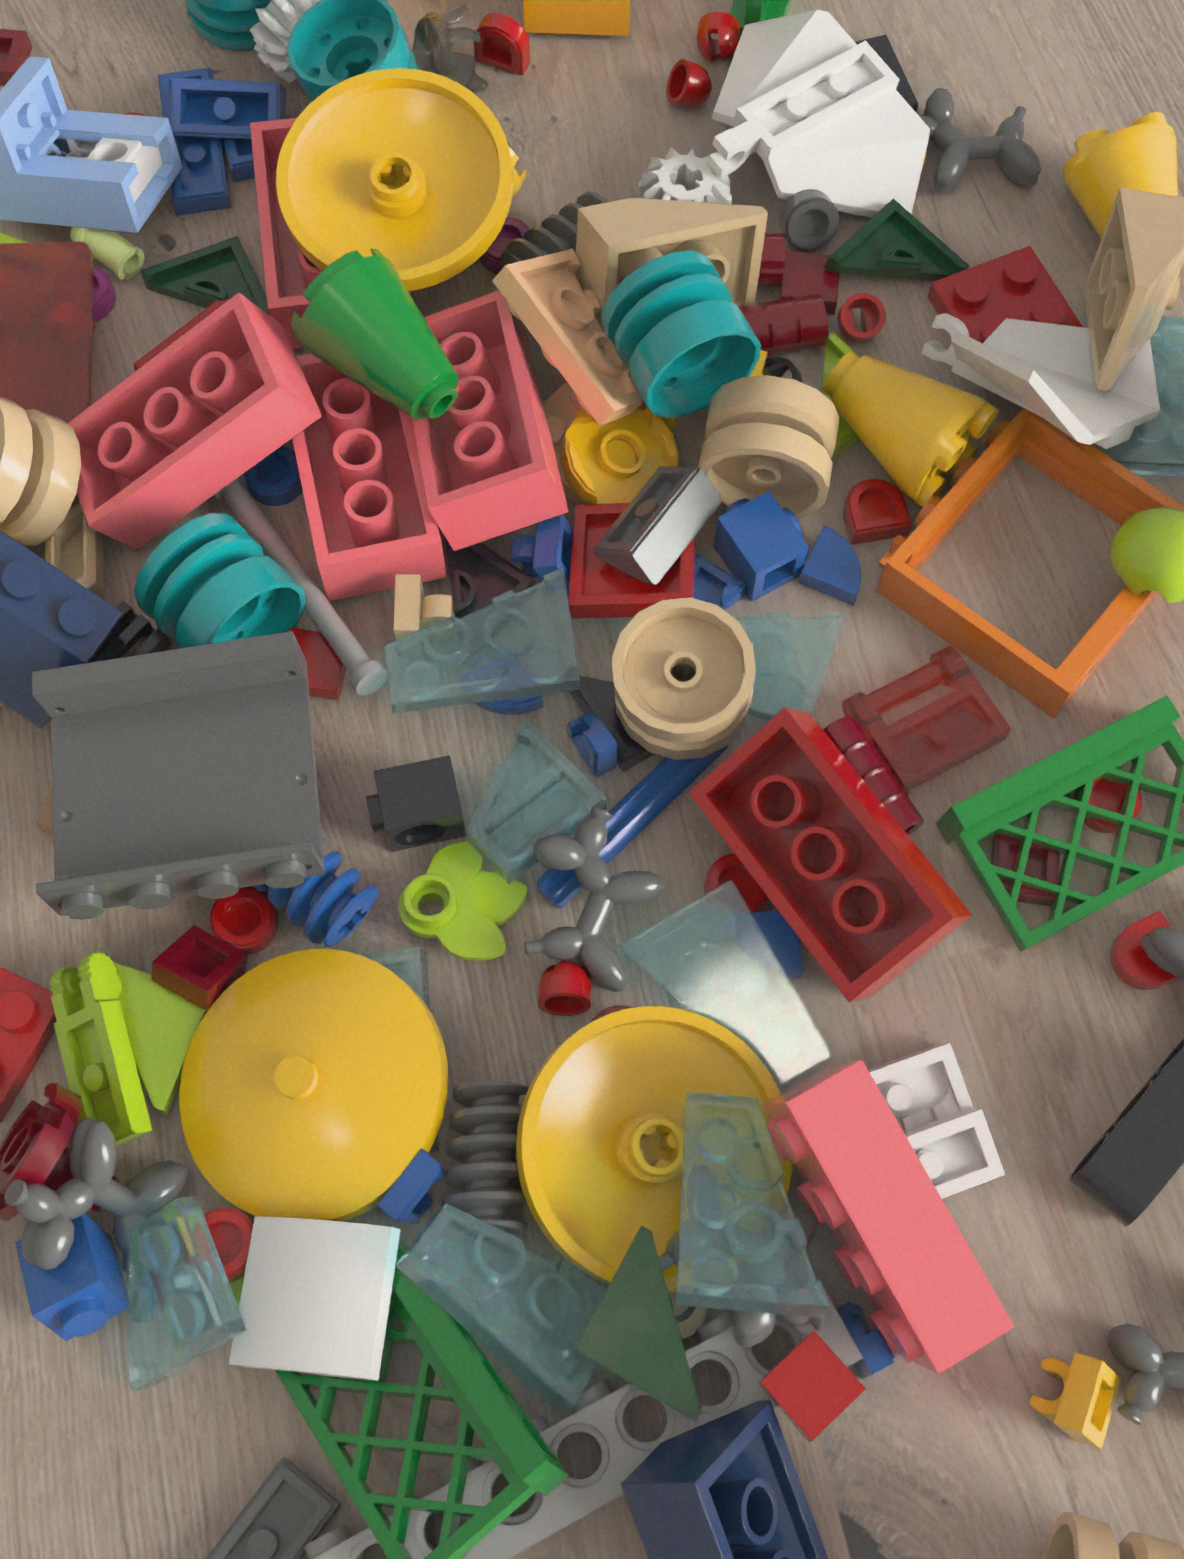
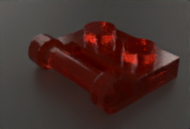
[842,646,1012,792]

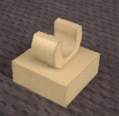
[393,574,454,657]

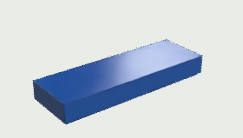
[158,68,232,216]

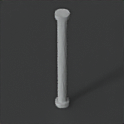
[214,474,389,696]

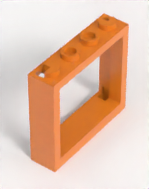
[877,408,1184,718]

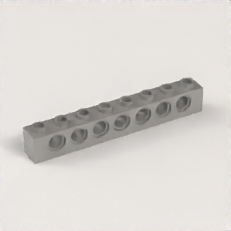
[304,1276,863,1559]

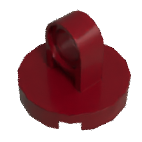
[0,1083,120,1222]

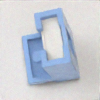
[0,57,183,233]

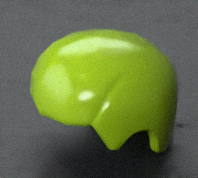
[1110,507,1184,603]

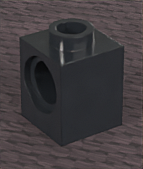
[366,755,466,852]

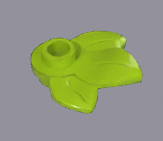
[398,840,528,961]

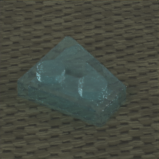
[466,719,607,884]
[129,1196,246,1392]

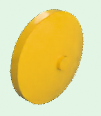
[276,68,513,291]
[179,949,449,1222]
[516,1006,793,1292]

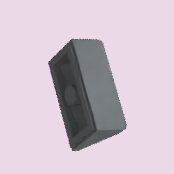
[592,466,721,585]

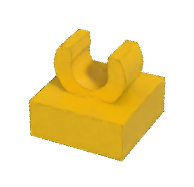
[1029,1352,1122,1450]

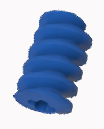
[253,837,379,947]

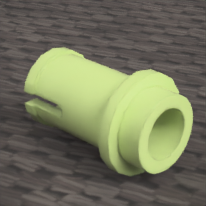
[70,227,145,280]

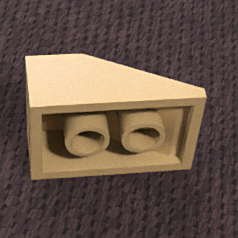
[1084,188,1184,391]
[575,198,768,333]

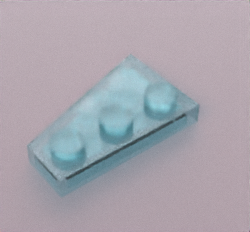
[618,880,834,1087]

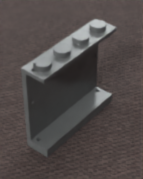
[32,631,325,920]

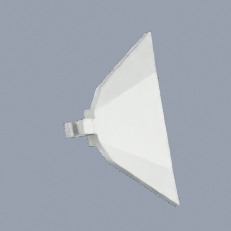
[707,9,930,218]
[921,313,1160,449]

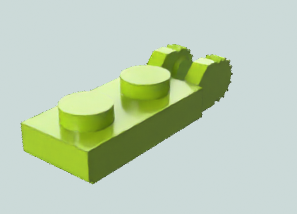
[48,951,153,1146]

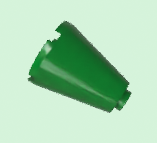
[291,248,458,420]

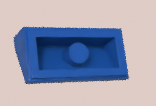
[170,78,287,140]

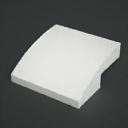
[868,1042,1005,1199]
[229,1216,401,1380]

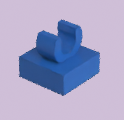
[510,514,573,596]

